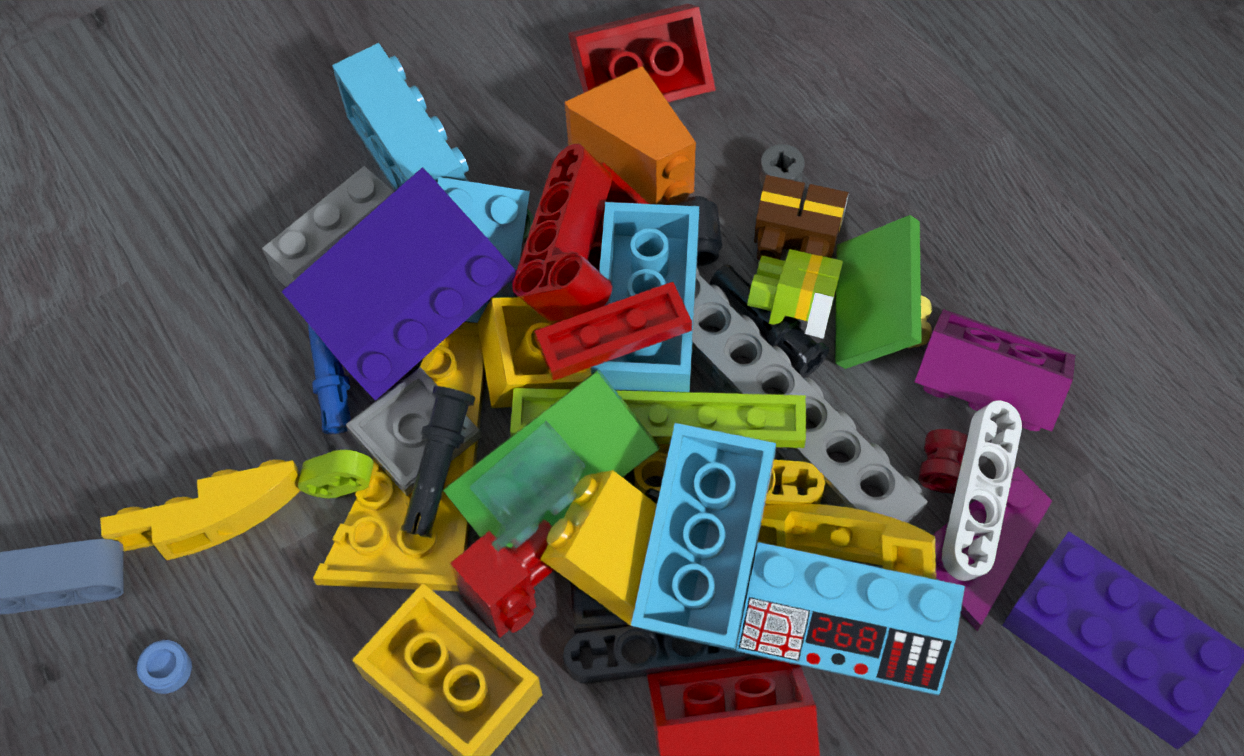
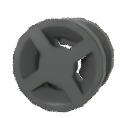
[759,144,805,190]

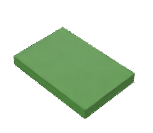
[835,215,922,369]

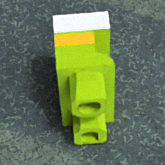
[747,249,843,338]

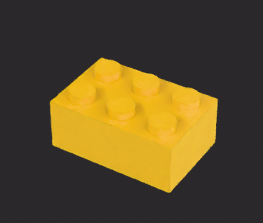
[352,583,543,756]

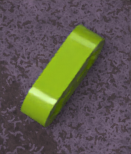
[298,450,374,498]

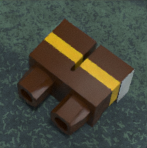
[754,175,849,261]

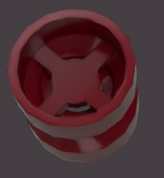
[918,429,968,494]

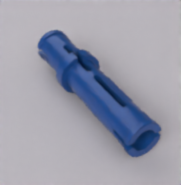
[308,324,351,434]

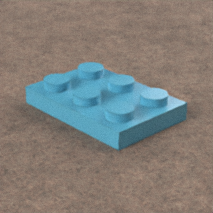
[437,177,530,323]

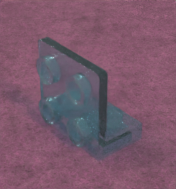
[469,421,585,551]

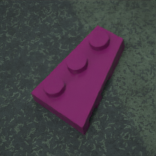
[933,466,1052,631]

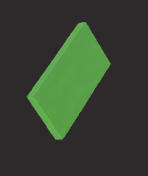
[443,369,660,548]

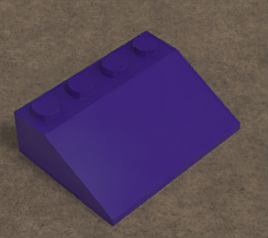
[281,167,516,401]

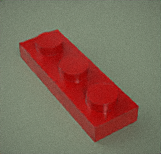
[534,282,692,381]

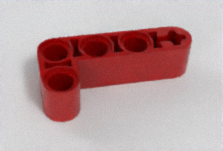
[512,144,612,321]

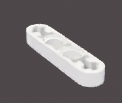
[942,400,1022,581]

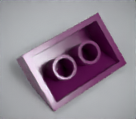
[915,309,1076,432]

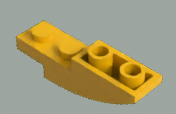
[100,460,301,561]

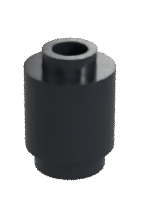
[680,196,722,266]

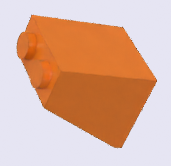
[565,66,696,205]

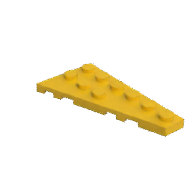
[313,322,485,591]

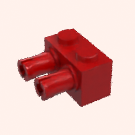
[450,520,554,639]

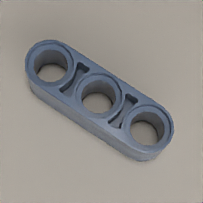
[0,539,124,615]

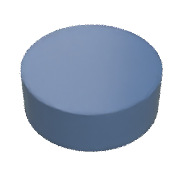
[137,640,192,694]

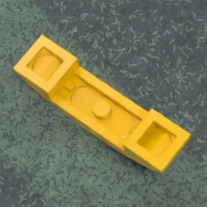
[757,504,936,580]

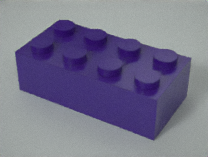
[1002,531,1244,750]

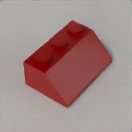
[568,3,715,102]
[647,658,820,756]

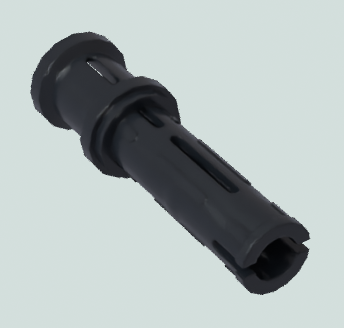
[709,264,829,378]
[401,386,475,538]

